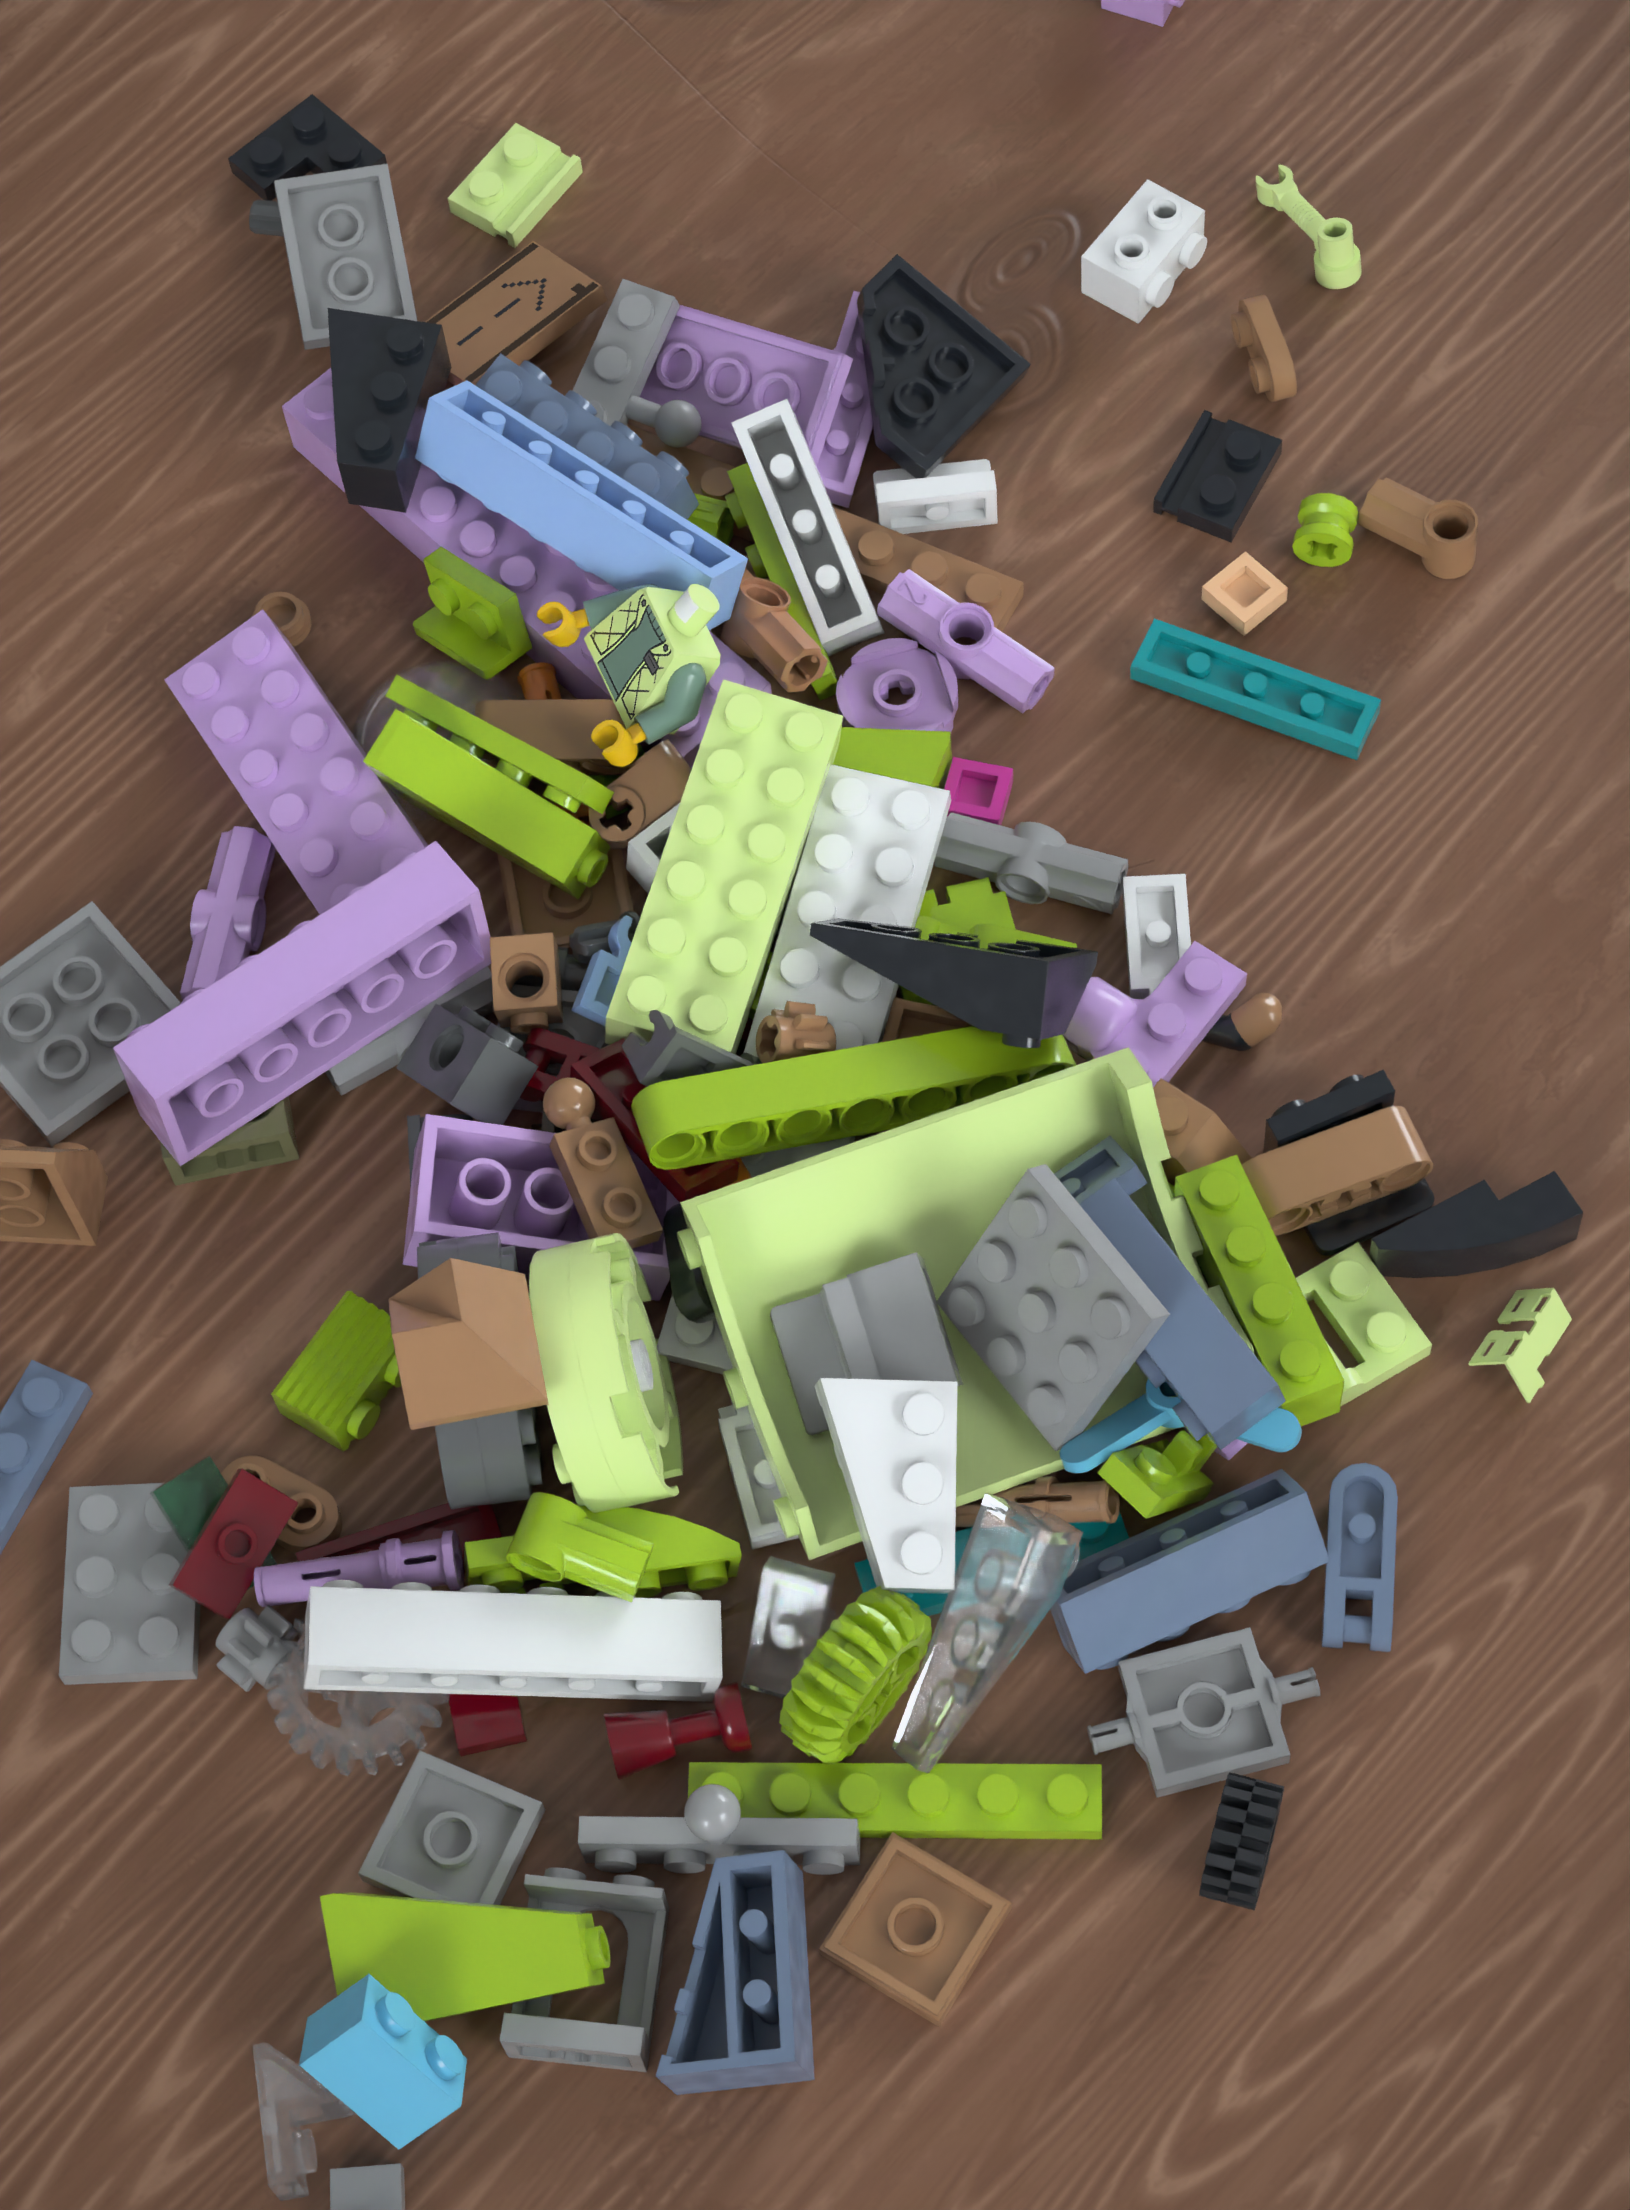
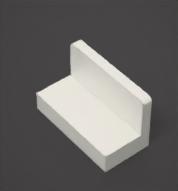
[873,459,998,534]

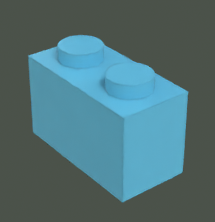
[299,1974,467,2150]

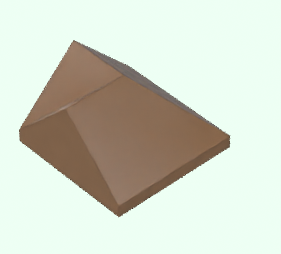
[388,1258,549,1430]

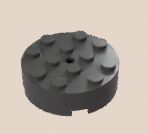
[417,1232,543,1509]

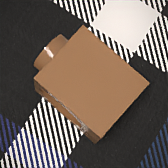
[490,932,564,1034]

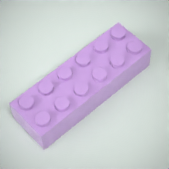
[164,610,428,914]
[113,841,491,1166]

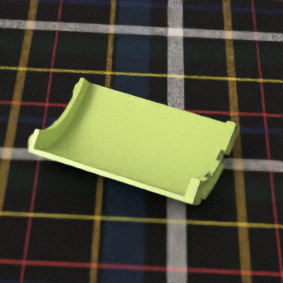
[677,1047,1255,1560]

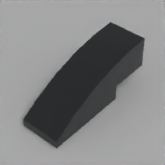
[1369,1171,1583,1278]

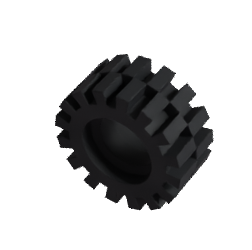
[1199,1772,1284,1910]

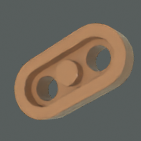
[1231,294,1297,402]
[217,1455,342,1554]

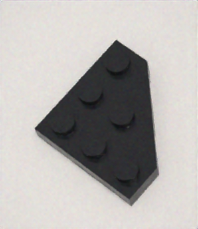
[857,254,1031,479]

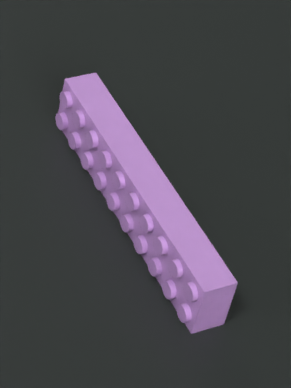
[282,368,772,768]

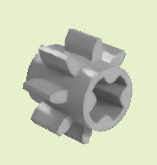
[216,1605,300,1692]

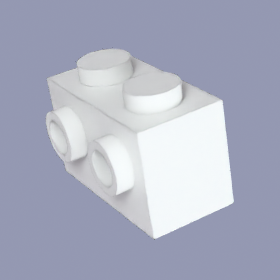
[1081,179,1207,324]

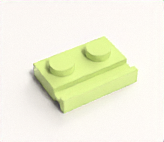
[448,123,583,248]

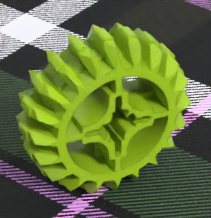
[779,1585,932,1765]

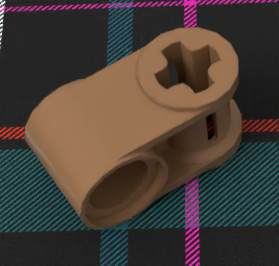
[589,739,692,849]

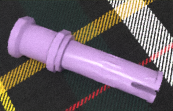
[254,1530,464,1607]

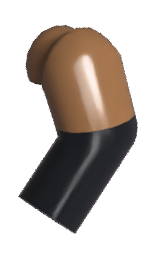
[1202,993,1282,1051]

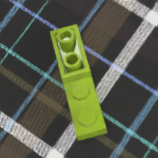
[464,1504,742,1598]

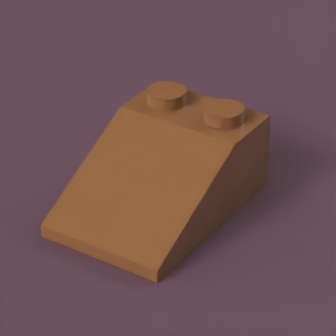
[0,1139,108,1246]

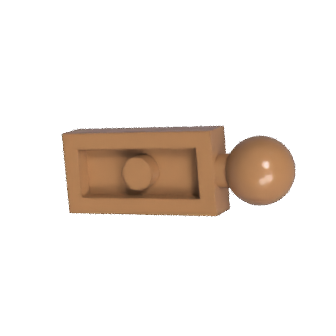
[543,1078,663,1249]

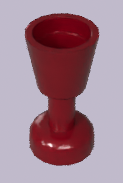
[604,1682,752,1780]

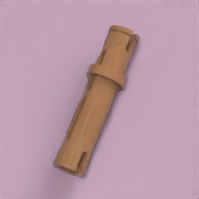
[956,1476,1120,1531]

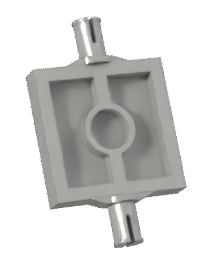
[1087,1627,1321,1798]

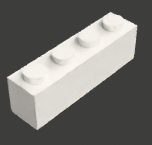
[731,399,884,656]

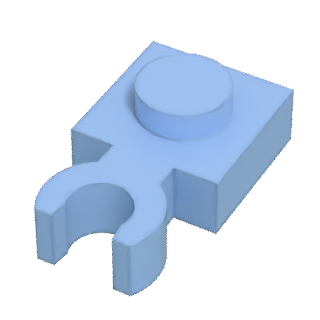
[571,915,633,1027]

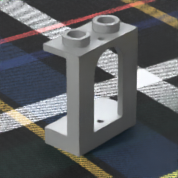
[500,1868,670,2072]

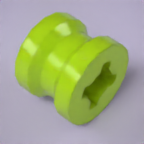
[1292,493,1359,567]

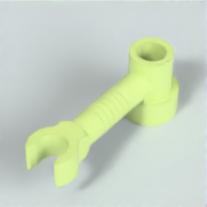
[1256,165,1362,289]

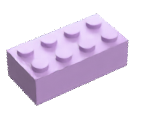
[403,1114,679,1301]

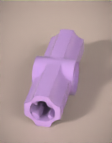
[877,569,1055,714]
[180,826,276,1000]

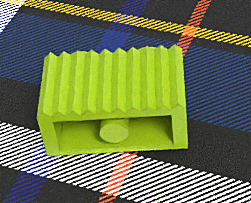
[271,1290,402,1452]

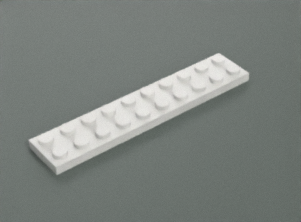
[657,765,952,1374]

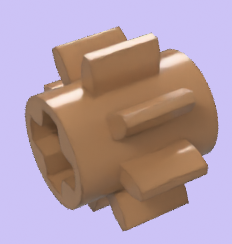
[756,1001,836,1063]

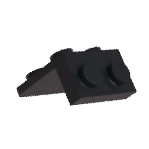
[1263,1070,1435,1256]

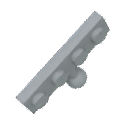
[572,279,702,448]
[578,1784,861,1875]

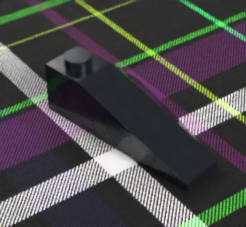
[810,918,1098,1048]

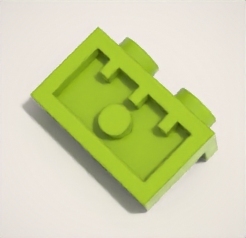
[413,546,532,679]

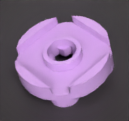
[836,638,958,734]

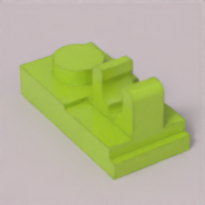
[1098,1430,1217,1519]

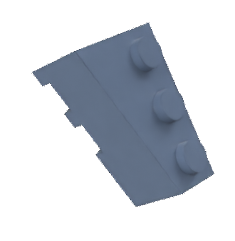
[655,1850,815,2095]

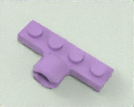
[817,291,873,508]
[1063,941,1247,1087]

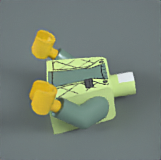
[537,584,721,767]

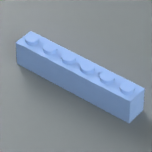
[415,380,748,630]

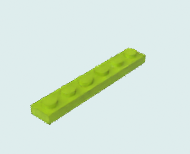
[688,1762,1102,1839]

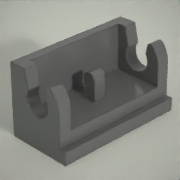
[621,1010,762,1087]

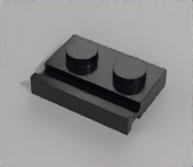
[1153,410,1282,543]

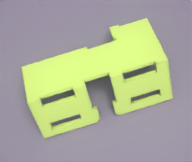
[1468,1288,1572,1403]

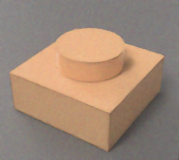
[1201,551,1288,636]

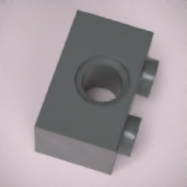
[396,1004,539,1125]

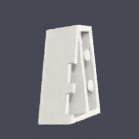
[814,1378,958,1594]

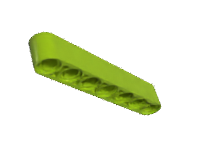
[631,1026,1076,1170]

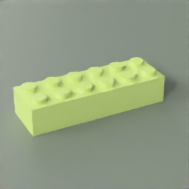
[605,679,843,1055]

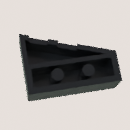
[327,308,452,513]

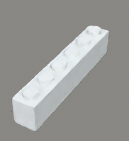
[304,1580,723,1702]

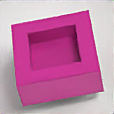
[944,757,1013,825]

